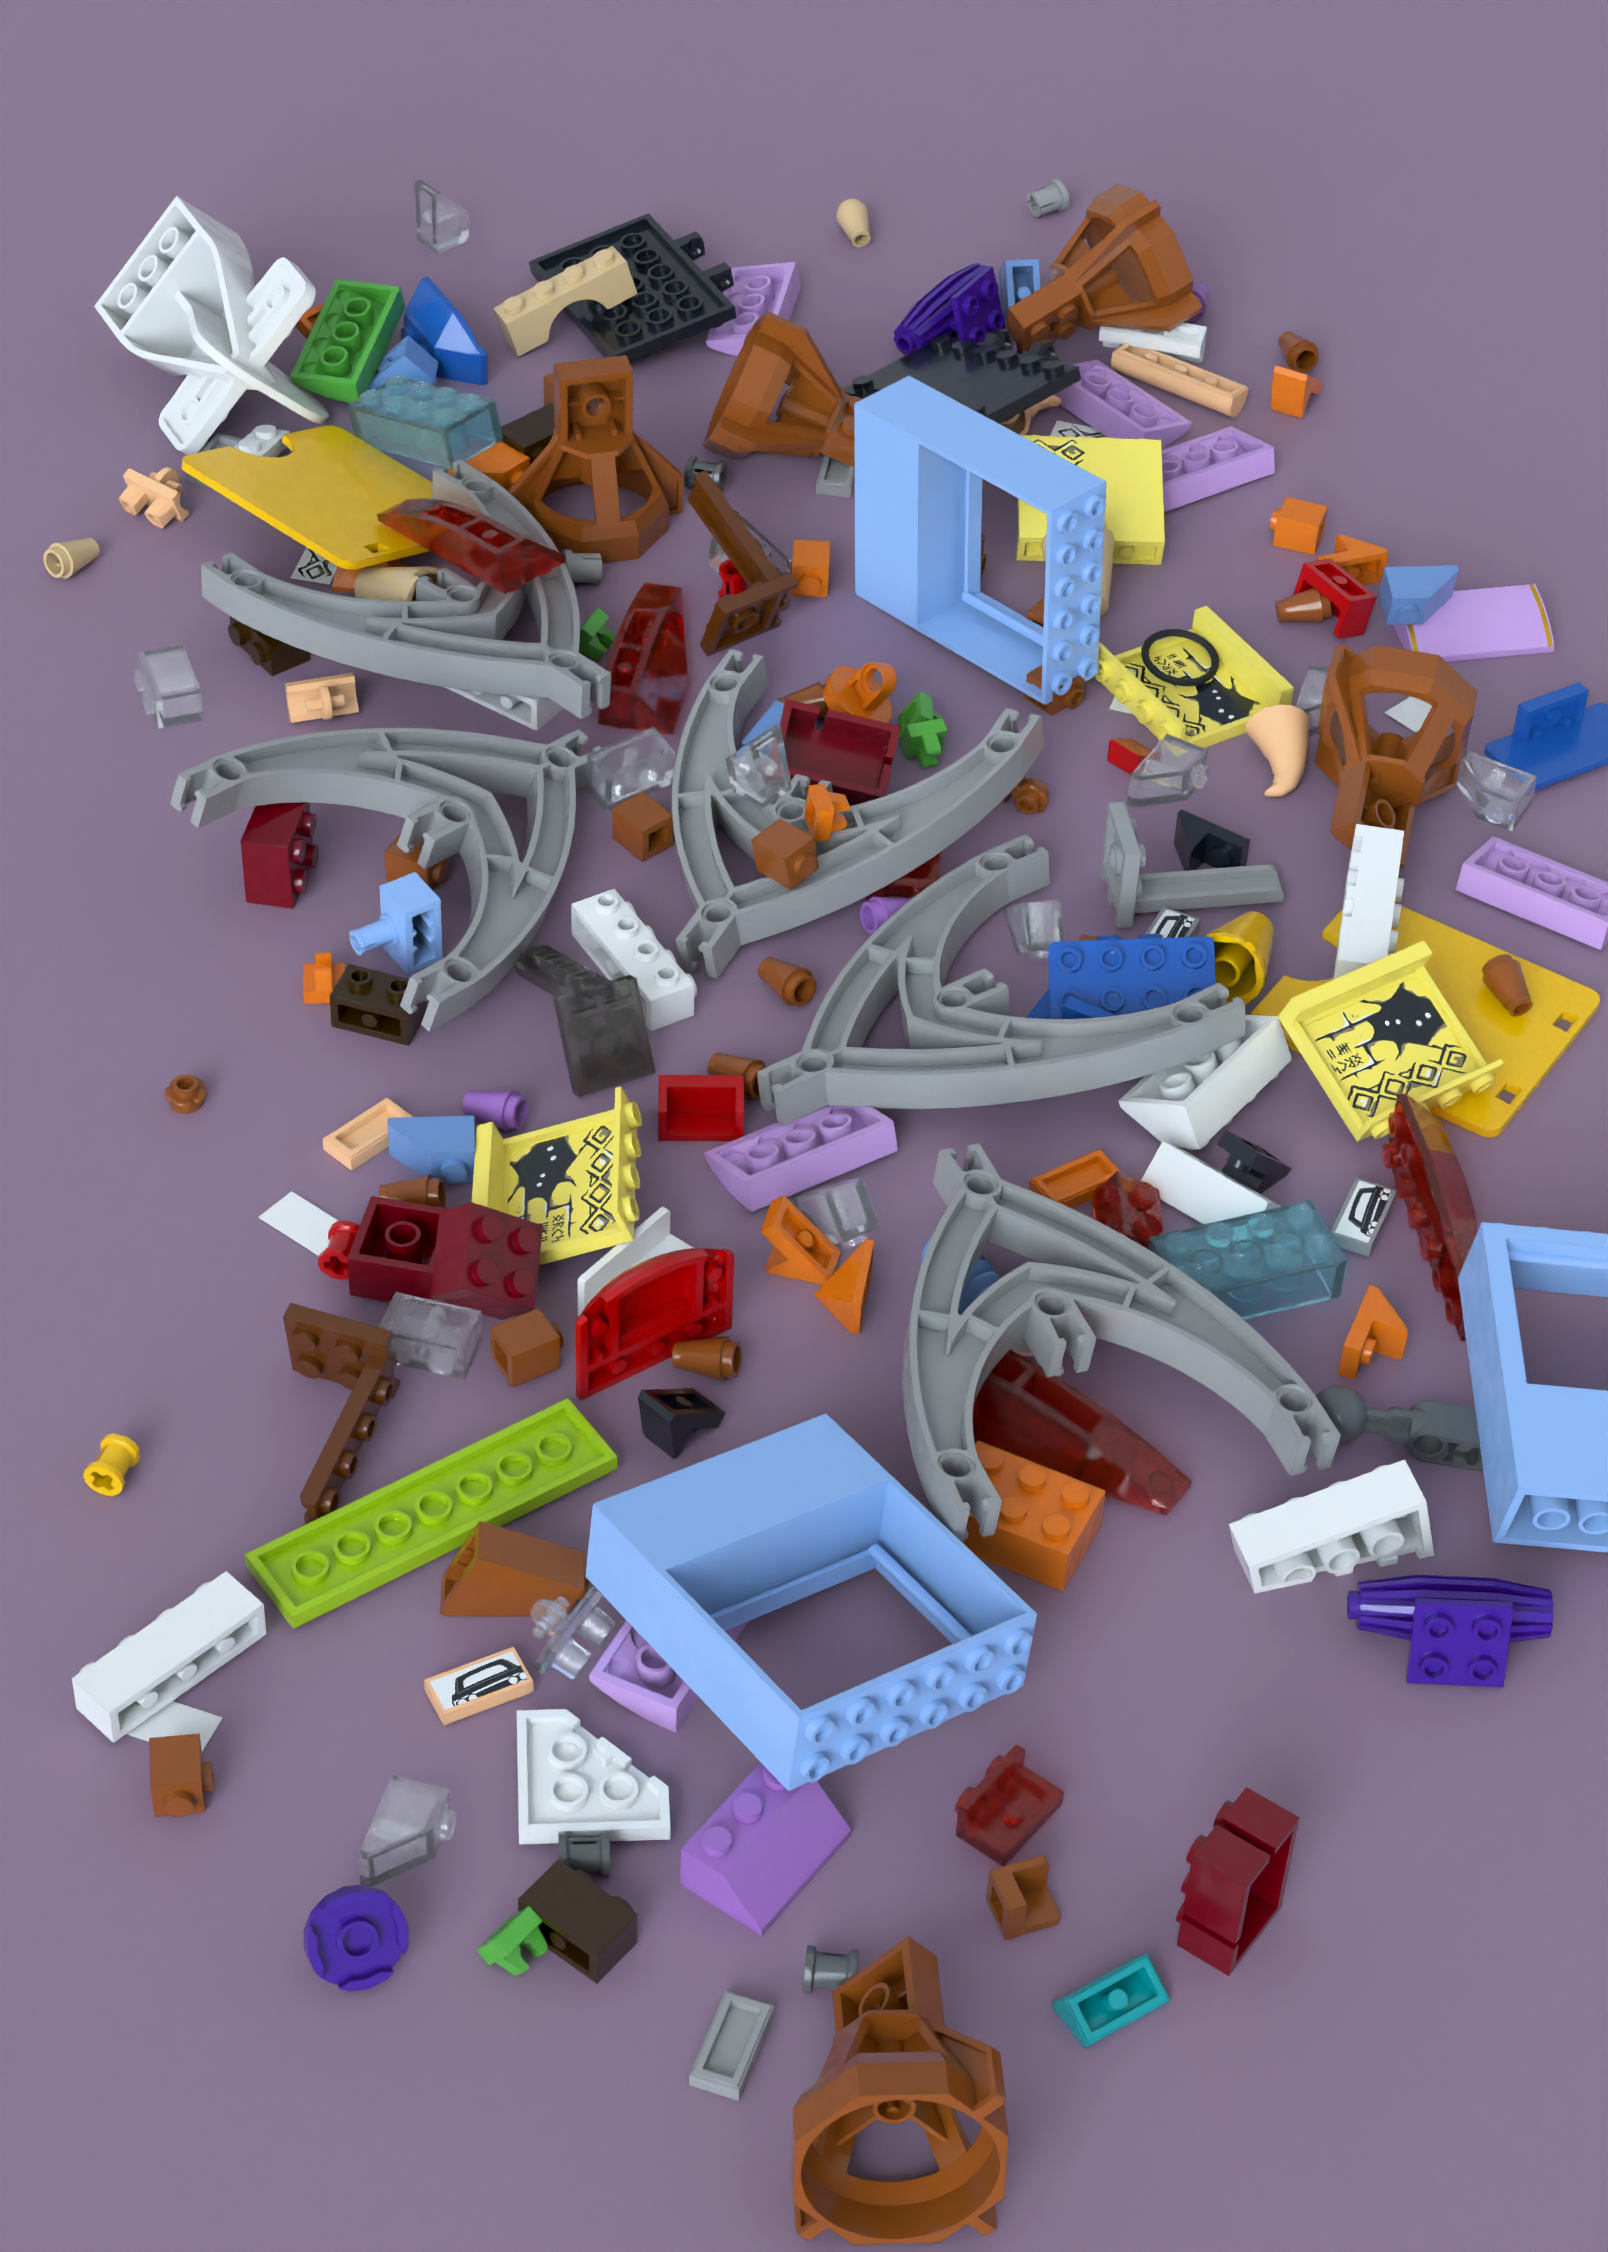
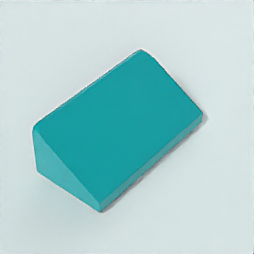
[1051,1953,1171,2048]

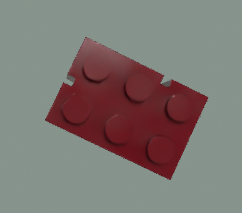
[765,699,901,806]
[1176,1787,1300,1976]

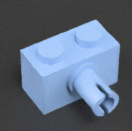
[349,872,443,975]

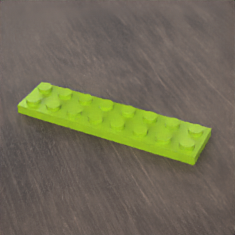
[245,1398,618,1629]

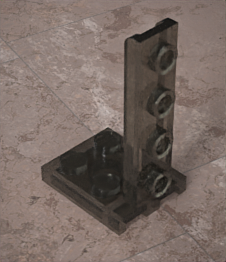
[514,945,656,1097]

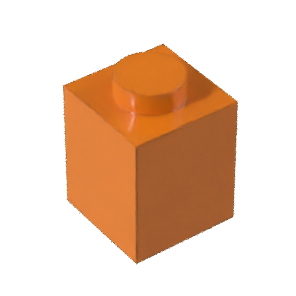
[1269,496,1328,555]
[791,539,830,598]

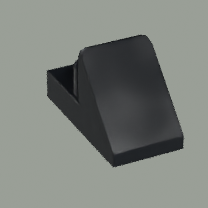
[1174,809,1250,871]
[1217,1130,1292,1194]
[638,1388,726,1459]

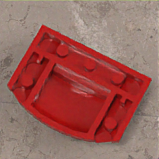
[575,1248,734,1401]

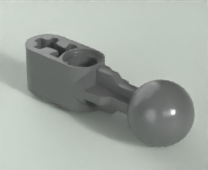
[1316,1385,1483,1470]

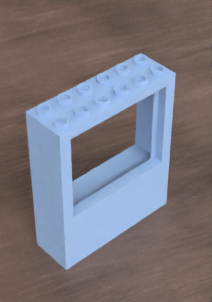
[854,376,1106,705]
[1458,1222,1608,1553]
[585,1414,1037,1791]

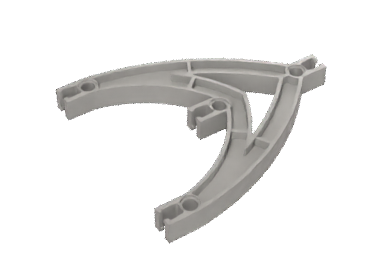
[201,459,611,719]
[672,649,1045,979]
[170,728,606,1032]
[757,834,1246,1126]
[902,1143,1341,1541]

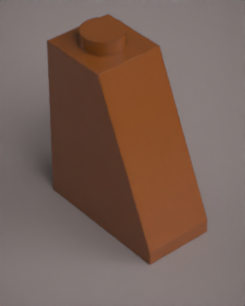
[440,1521,589,1617]

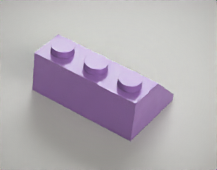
[680,1762,851,1936]

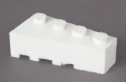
[1333,824,1404,979]
[1229,1460,1434,1594]

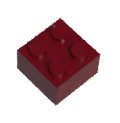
[240,802,319,909]
[347,1196,449,1310]
[430,1202,543,1320]

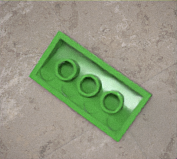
[290,279,405,405]

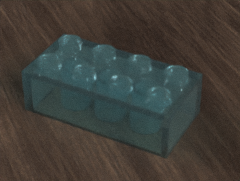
[347,375,503,469]
[1148,1200,1347,1320]

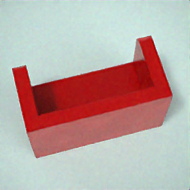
[1293,559,1377,639]
[658,1075,744,1142]

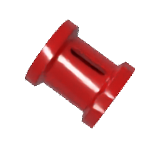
[718,559,748,599]
[318,1220,359,1280]

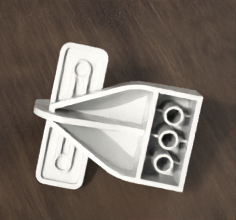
[94,196,329,455]

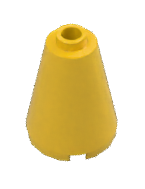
[1202,911,1274,1005]

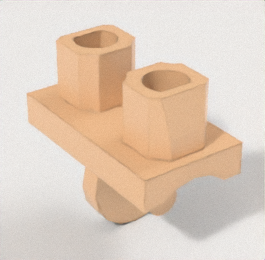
[119,467,189,529]
[285,672,359,723]

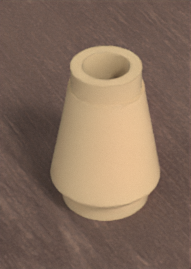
[836,199,871,247]
[43,537,100,579]

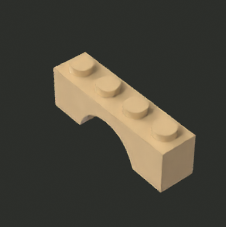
[493,246,638,357]

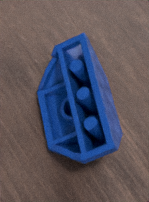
[401,277,488,385]

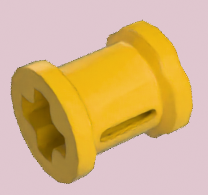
[83,1433,141,1496]

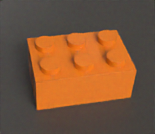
[961,1441,1106,1591]

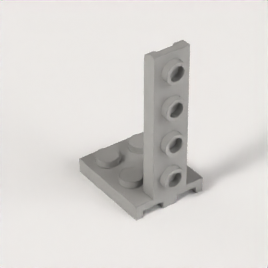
[1100,802,1285,928]

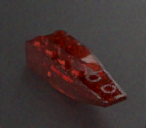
[377,498,566,594]
[598,582,689,735]
[1382,1093,1478,1341]
[973,1349,1192,1515]

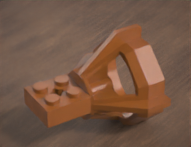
[1007,184,1202,354]
[702,312,862,468]
[508,355,683,564]
[1314,643,1477,868]
[791,1936,1009,2245]

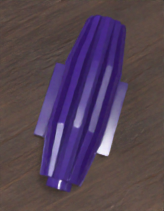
[893,263,1006,355]
[1347,1574,1554,1687]

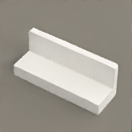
[1099,323,1207,363]
[1139,1141,1282,1247]
[577,1206,693,1316]

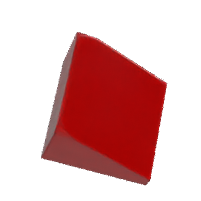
[1107,738,1161,778]

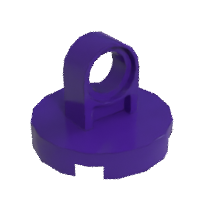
[304,1884,409,1991]

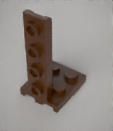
[688,470,798,656]
[283,1303,400,1525]

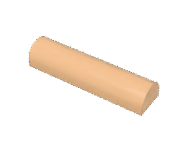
[1111,344,1249,418]

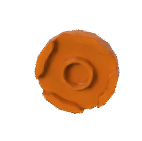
[822,662,897,723]

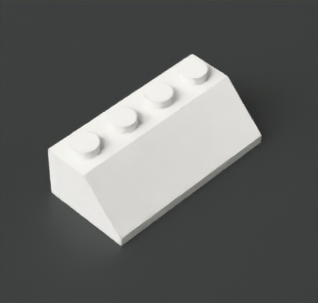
[1118,1015,1292,1151]

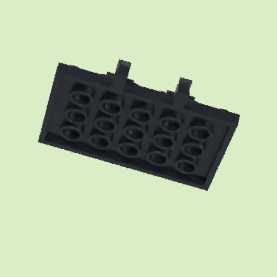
[529,213,737,363]
[844,329,1081,424]

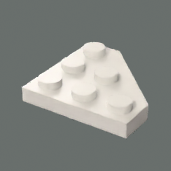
[517,1709,671,1845]

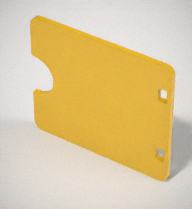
[181,425,477,570]
[1251,903,1600,1138]

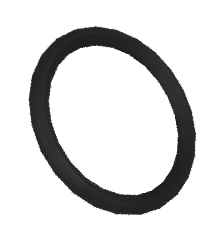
[1141,629,1219,686]

